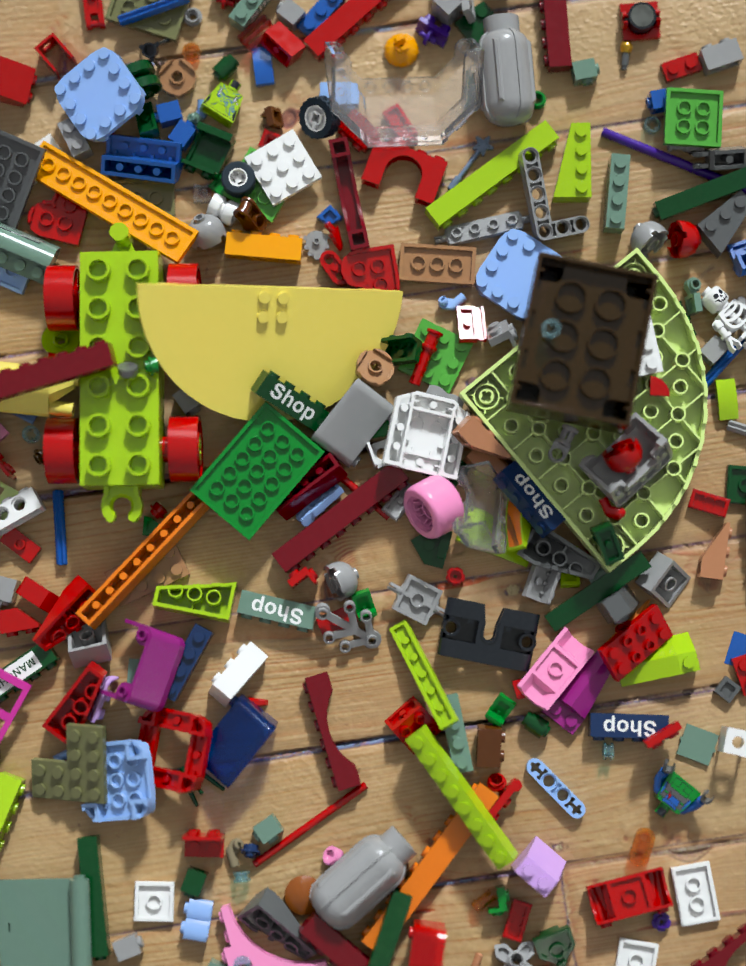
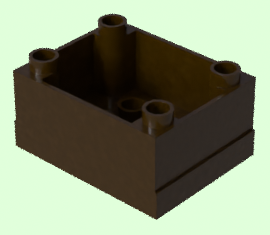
[505,252,659,434]

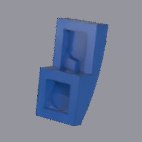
[251,47,275,87]

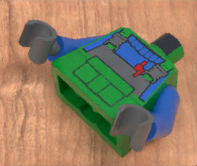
[653,759,714,818]

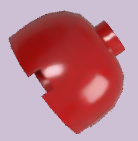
[667,220,702,258]
[602,438,643,474]

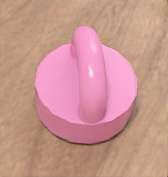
[323,846,343,866]

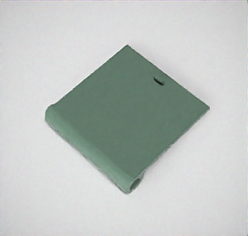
[0,874,92,966]

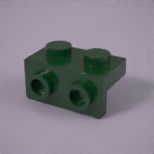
[381,333,422,366]

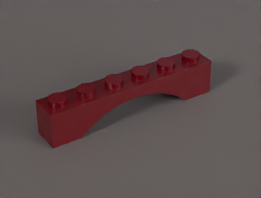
[328,136,370,252]
[302,671,361,791]
[690,923,746,966]

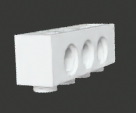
[0,487,46,536]

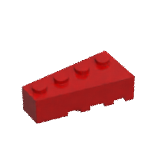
[42,660,108,745]

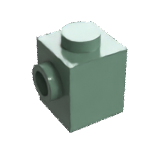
[570,58,600,86]
[252,813,284,844]

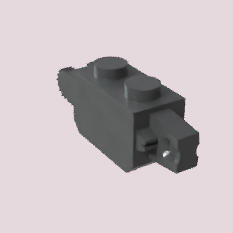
[692,146,746,170]

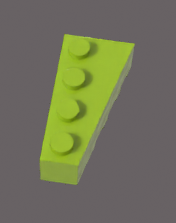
[551,123,592,203]
[152,582,238,623]
[0,771,26,852]

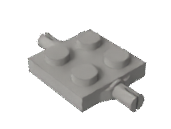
[387,574,445,626]

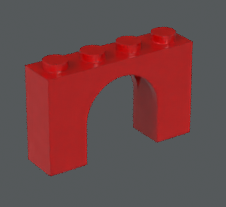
[361,137,448,207]

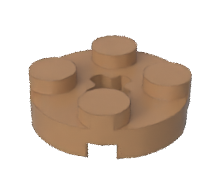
[159,59,197,98]
[355,349,395,388]

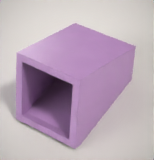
[511,836,566,897]

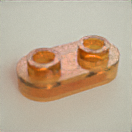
[629,827,655,867]

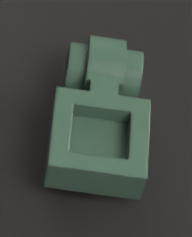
[684,277,703,316]

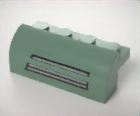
[0,223,61,284]

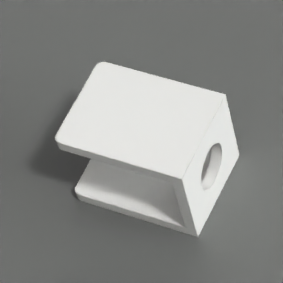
[366,439,386,469]
[717,726,746,757]

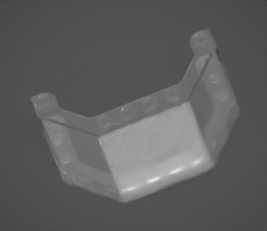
[324,38,485,148]

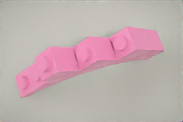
[219,903,328,966]

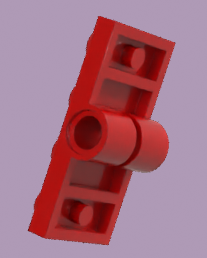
[597,603,673,682]

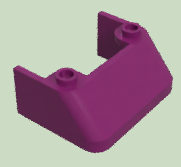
[99,619,185,712]

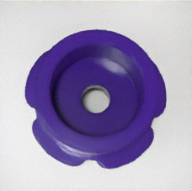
[651,912,671,932]

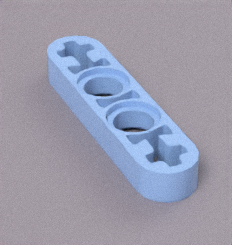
[526,758,586,818]

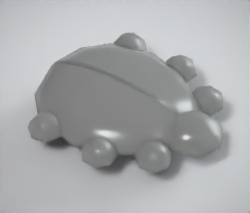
[303,231,330,260]

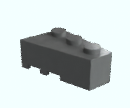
[696,190,746,259]
[596,584,640,625]

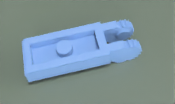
[296,484,345,527]

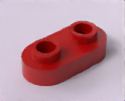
[320,250,345,286]

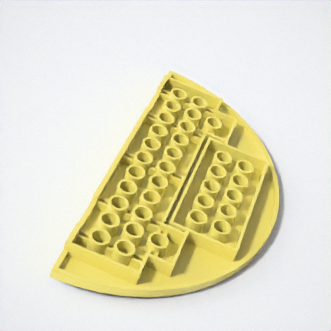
[136,282,403,421]

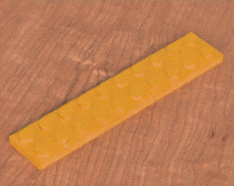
[36,140,199,263]

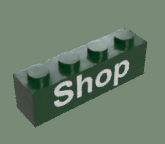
[251,370,330,432]

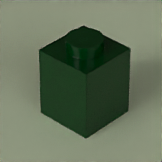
[180,866,209,899]

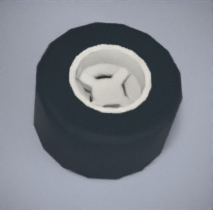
[221,161,256,198]

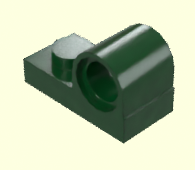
[135,102,161,140]
[590,520,624,566]

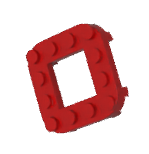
[137,708,212,793]

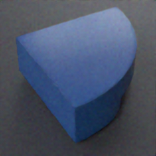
[316,205,343,224]

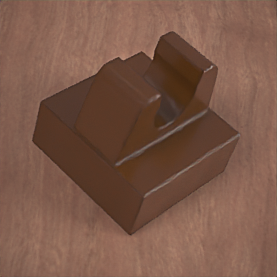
[260,106,284,129]

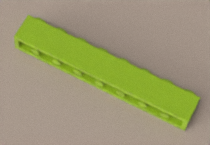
[425,120,559,230]
[405,724,518,871]

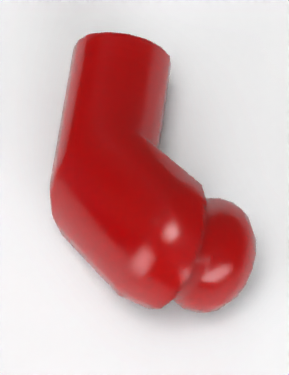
[598,497,626,520]

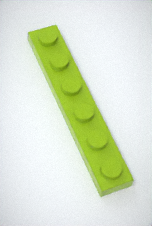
[389,619,459,731]

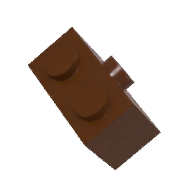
[476,724,505,768]

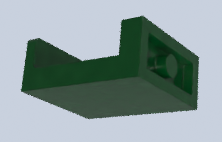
[180,121,236,181]

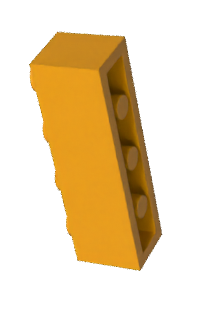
[225,230,303,265]

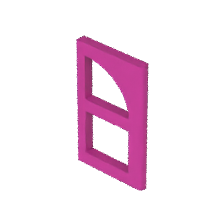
[0,668,32,743]

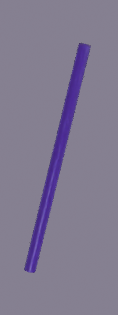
[601,127,746,195]

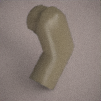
[226,838,244,868]

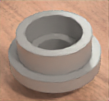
[184,8,202,27]

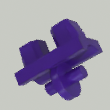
[415,14,451,48]

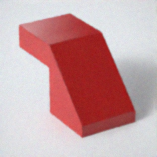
[16,576,60,613]

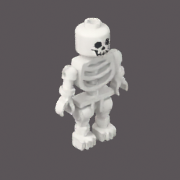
[701,286,746,354]

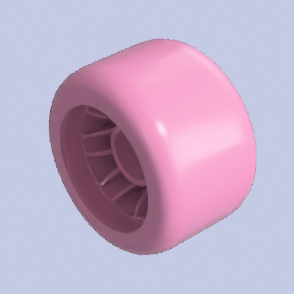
[403,475,464,539]

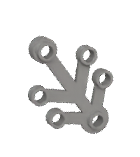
[315,600,382,653]

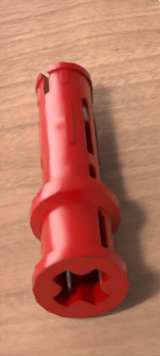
[409,328,443,387]

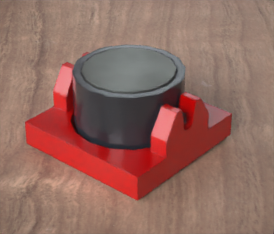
[619,1,661,42]

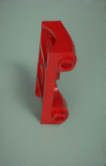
[585,867,674,929]

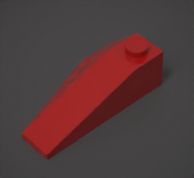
[32,575,96,652]

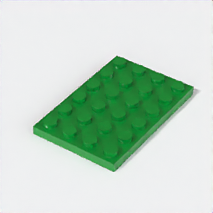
[190,402,325,540]

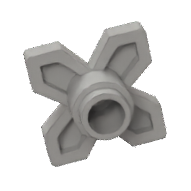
[494,941,535,966]

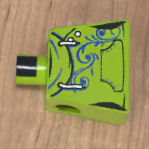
[199,80,243,129]

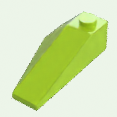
[620,632,700,687]

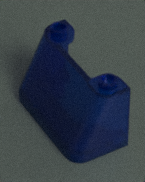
[206,693,278,788]

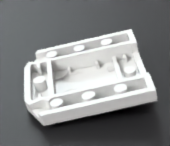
[382,391,470,480]

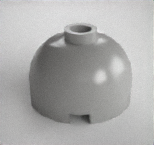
[189,213,226,250]
[630,221,669,258]
[324,561,359,601]

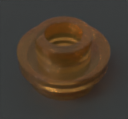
[182,43,201,62]

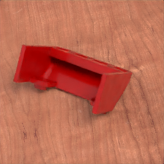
[408,919,446,966]

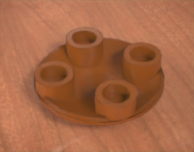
[285,875,316,915]

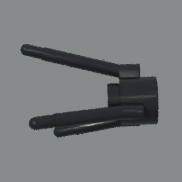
[139,39,171,68]

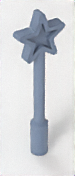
[447,136,494,190]

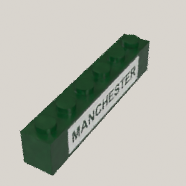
[0,644,60,704]

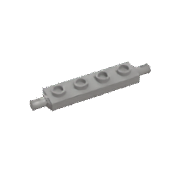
[434,210,530,246]

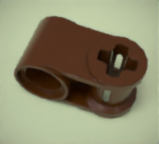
[233,196,267,231]

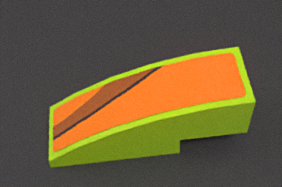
[506,498,531,552]

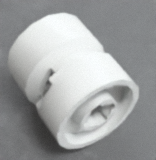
[206,193,240,227]

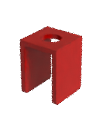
[34,33,77,79]

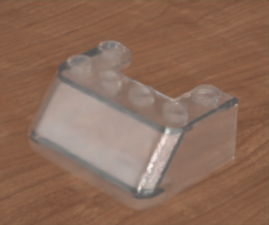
[452,461,508,554]

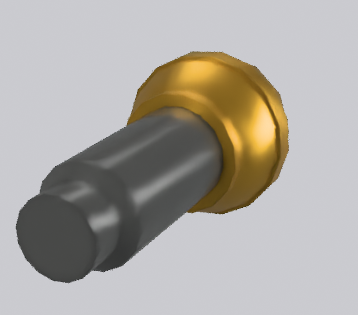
[620,41,633,70]

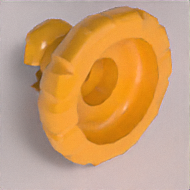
[384,33,419,68]

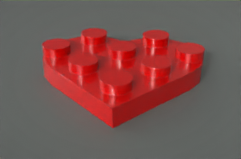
[27,193,88,247]
[340,244,400,290]

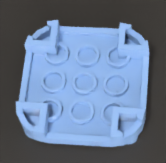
[54,47,146,142]
[475,229,559,321]
[81,739,156,823]

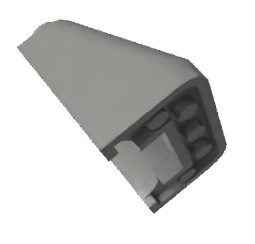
[311,378,393,468]
[579,412,673,507]

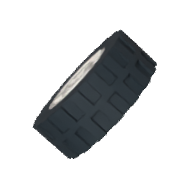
[298,96,341,139]

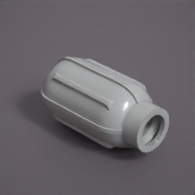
[476,13,536,127]
[310,825,417,930]

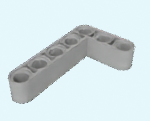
[518,147,590,241]

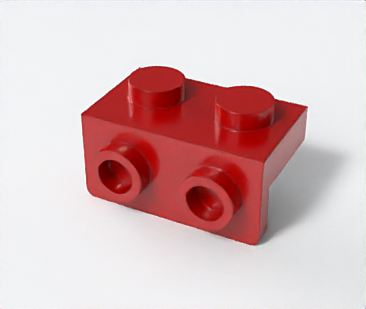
[287,566,319,589]

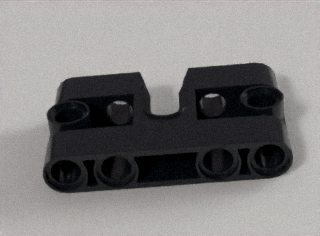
[436,597,540,672]

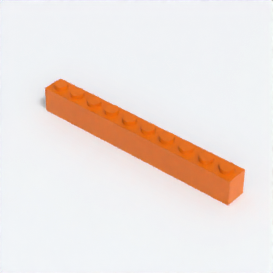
[76,492,210,630]
[361,781,499,950]

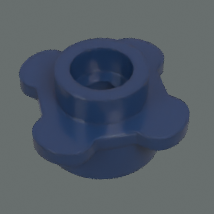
[241,844,260,858]

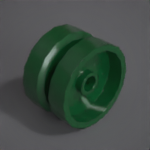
[126,60,163,101]

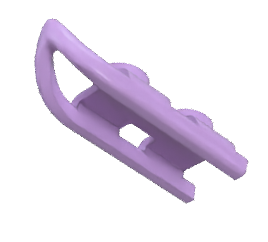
[88,676,119,723]

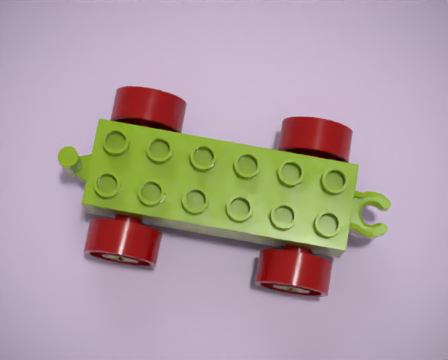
[43,222,204,523]

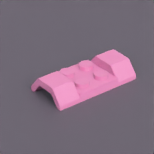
[517,627,595,711]

